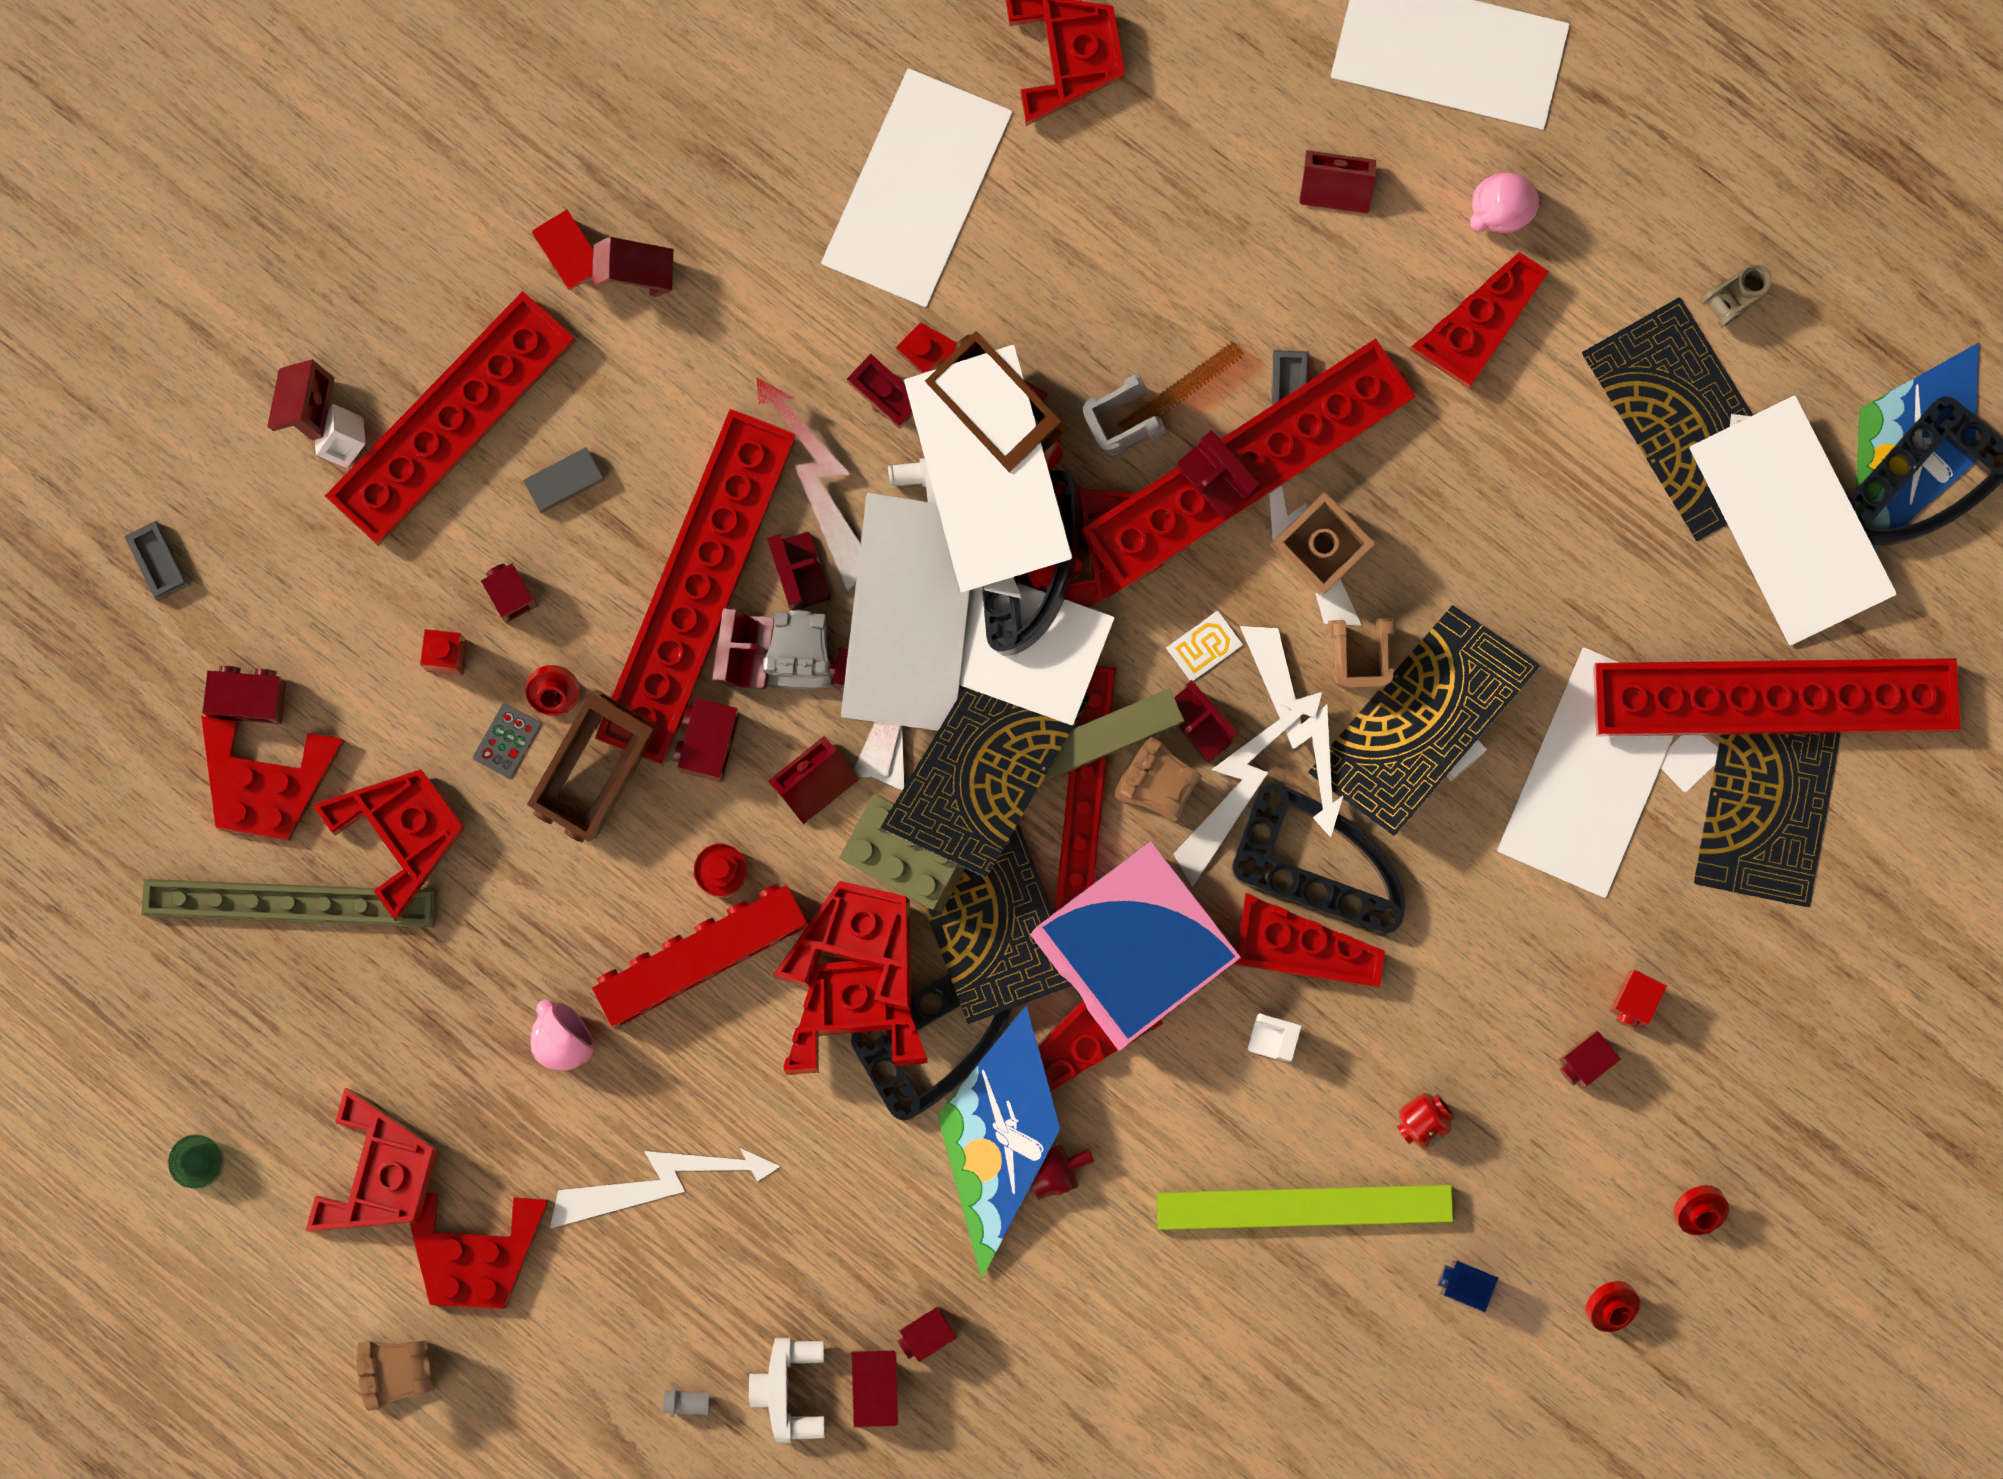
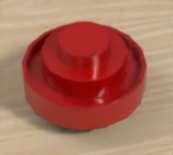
[525,665,579,716]
[694,843,747,897]
[1673,1185,1729,1236]
[1585,1281,1640,1333]

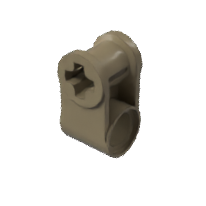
[1700,265,1772,328]

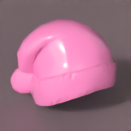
[1470,173,1539,233]
[530,999,595,1071]

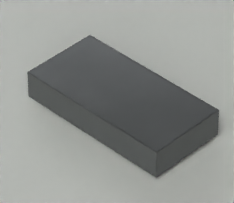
[1271,350,1309,406]
[523,447,604,513]
[124,520,190,601]

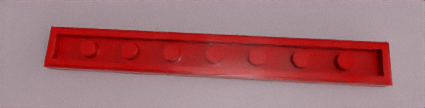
[1054,665,1116,913]

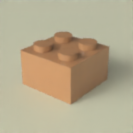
[1270,492,1376,596]

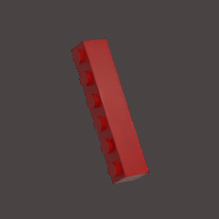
[592,883,808,1029]

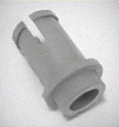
[663,1387,709,1417]

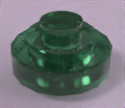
[168,1134,224,1189]

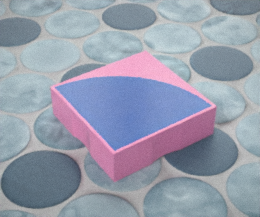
[1030,842,1241,1051]

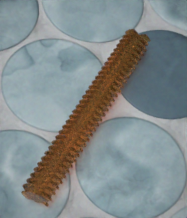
[1118,342,1244,432]

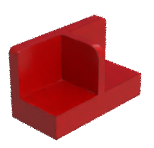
[532,209,594,290]

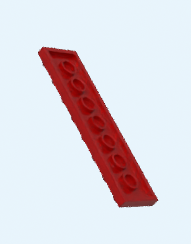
[325,291,576,546]

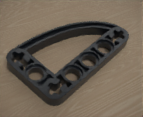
[1848,396,2003,546]
[982,470,1080,656]
[1232,783,1405,935]
[851,974,1012,1121]

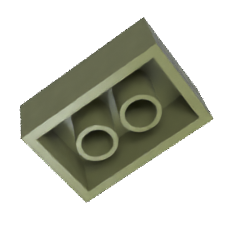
[839,794,965,912]

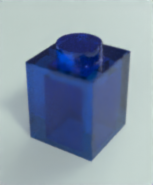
[1437,1260,1498,1312]

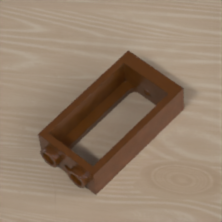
[925,331,1069,473]
[527,690,660,843]

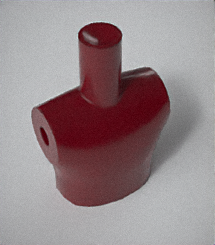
[1031,1144,1095,1200]

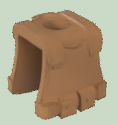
[1328,618,1395,687]
[1114,737,1202,821]
[356,1340,434,1411]

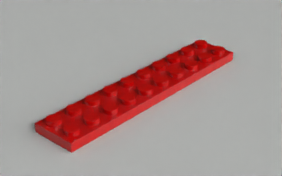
[1081,338,1416,591]
[595,409,797,766]
[1593,658,1961,737]

